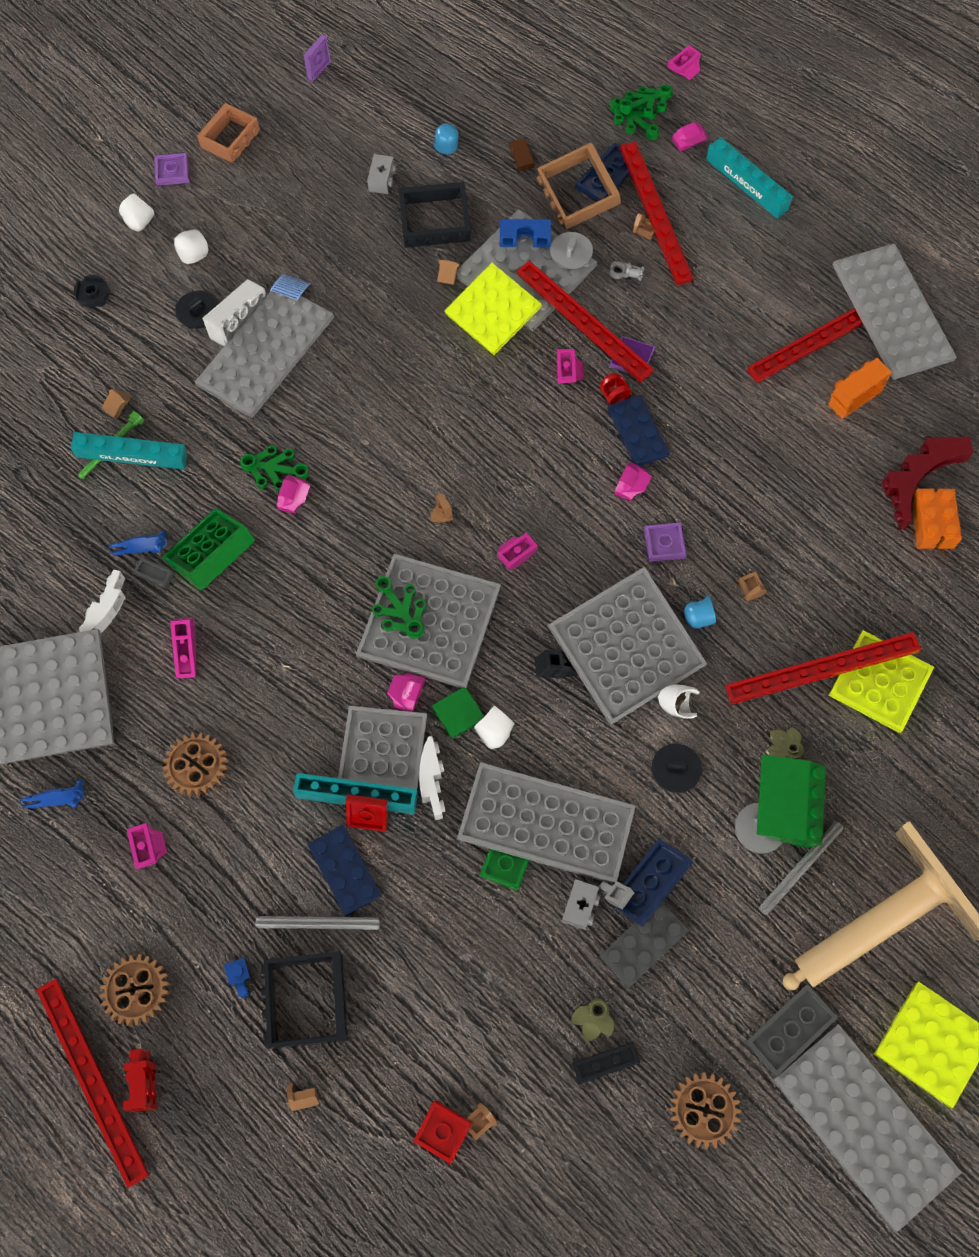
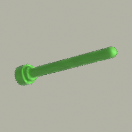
[78,411,144,479]

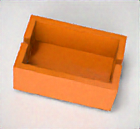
[828,358,892,419]
[911,489,962,549]

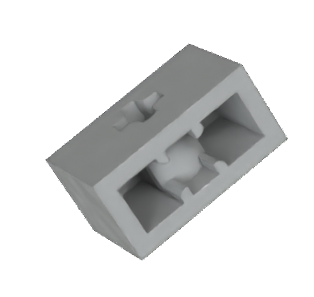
[367,154,397,194]
[562,879,601,930]

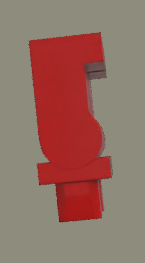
[123,1049,157,1112]

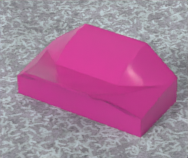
[667,45,701,80]
[672,122,708,151]
[557,349,584,384]
[615,462,652,501]
[277,475,311,514]
[497,533,538,570]
[387,673,426,712]
[126,823,167,870]

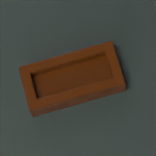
[509,138,534,171]

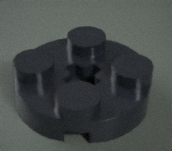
[74,275,110,308]

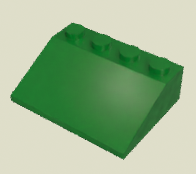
[162,508,255,591]
[757,755,826,848]

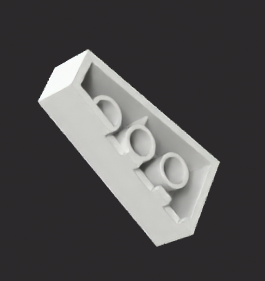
[203,279,266,346]

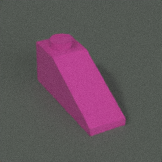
[170,617,196,679]

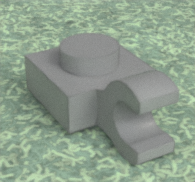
[599,881,634,910]

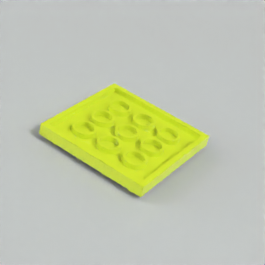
[444,263,542,355]
[828,630,934,733]
[874,981,979,1109]

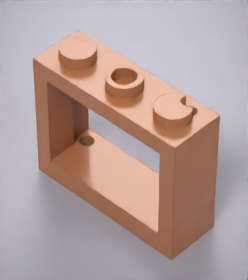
[197,103,260,163]

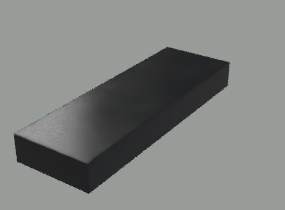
[572,1042,640,1084]

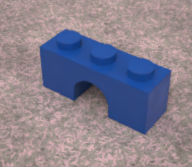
[500,219,551,247]

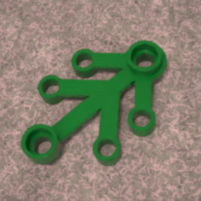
[619,85,673,117]
[609,98,660,140]
[240,445,309,492]
[372,576,426,639]

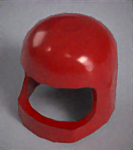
[600,373,632,405]

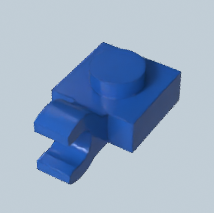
[224,958,251,999]

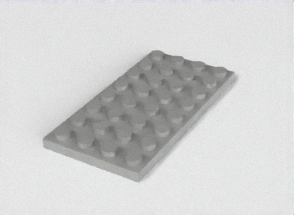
[833,243,957,380]
[195,291,334,418]
[457,762,636,884]
[773,1024,962,1233]

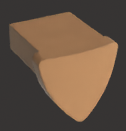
[633,213,655,240]
[437,260,459,285]
[102,389,131,418]
[430,493,453,523]
[738,571,767,601]
[287,1082,319,1111]
[467,1103,497,1140]

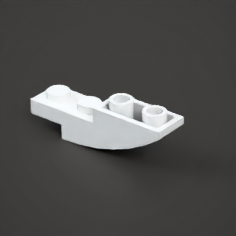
[78,570,126,634]
[419,736,446,820]

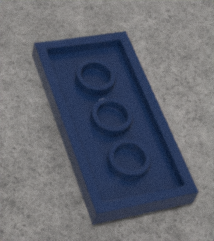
[575,142,630,202]
[607,395,669,466]
[307,824,382,917]
[610,839,693,927]

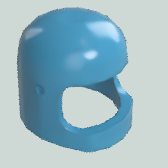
[433,123,459,155]
[684,595,716,629]

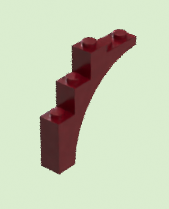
[882,437,973,529]

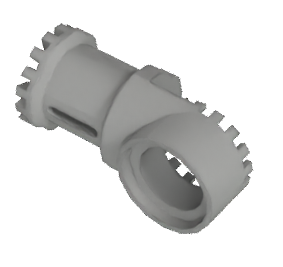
[610,261,645,281]

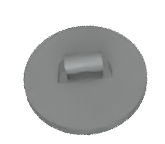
[550,232,593,269]
[735,803,783,854]

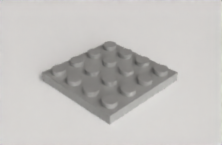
[338,706,427,792]

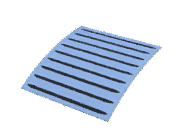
[270,274,311,300]

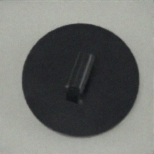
[175,291,218,329]
[651,744,702,793]

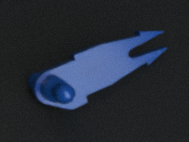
[108,530,167,555]
[20,780,85,809]

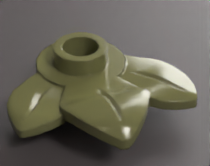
[765,727,804,759]
[571,999,614,1042]

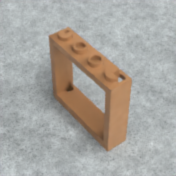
[536,142,621,230]

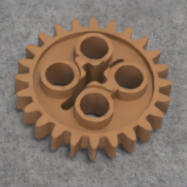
[162,732,229,797]
[99,954,171,1026]
[668,1072,742,1149]

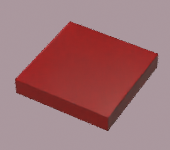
[346,794,388,832]
[413,1099,473,1164]

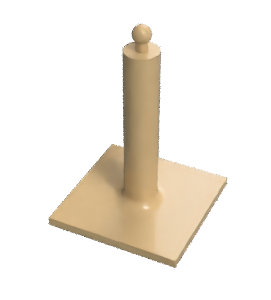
[783,821,979,990]

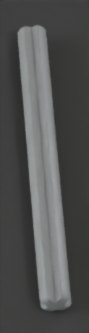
[759,821,844,915]
[255,916,380,930]

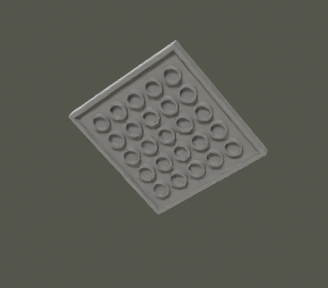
[456,209,597,332]
[356,554,501,689]
[548,567,707,725]
[0,629,115,765]

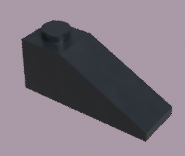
[534,650,579,678]

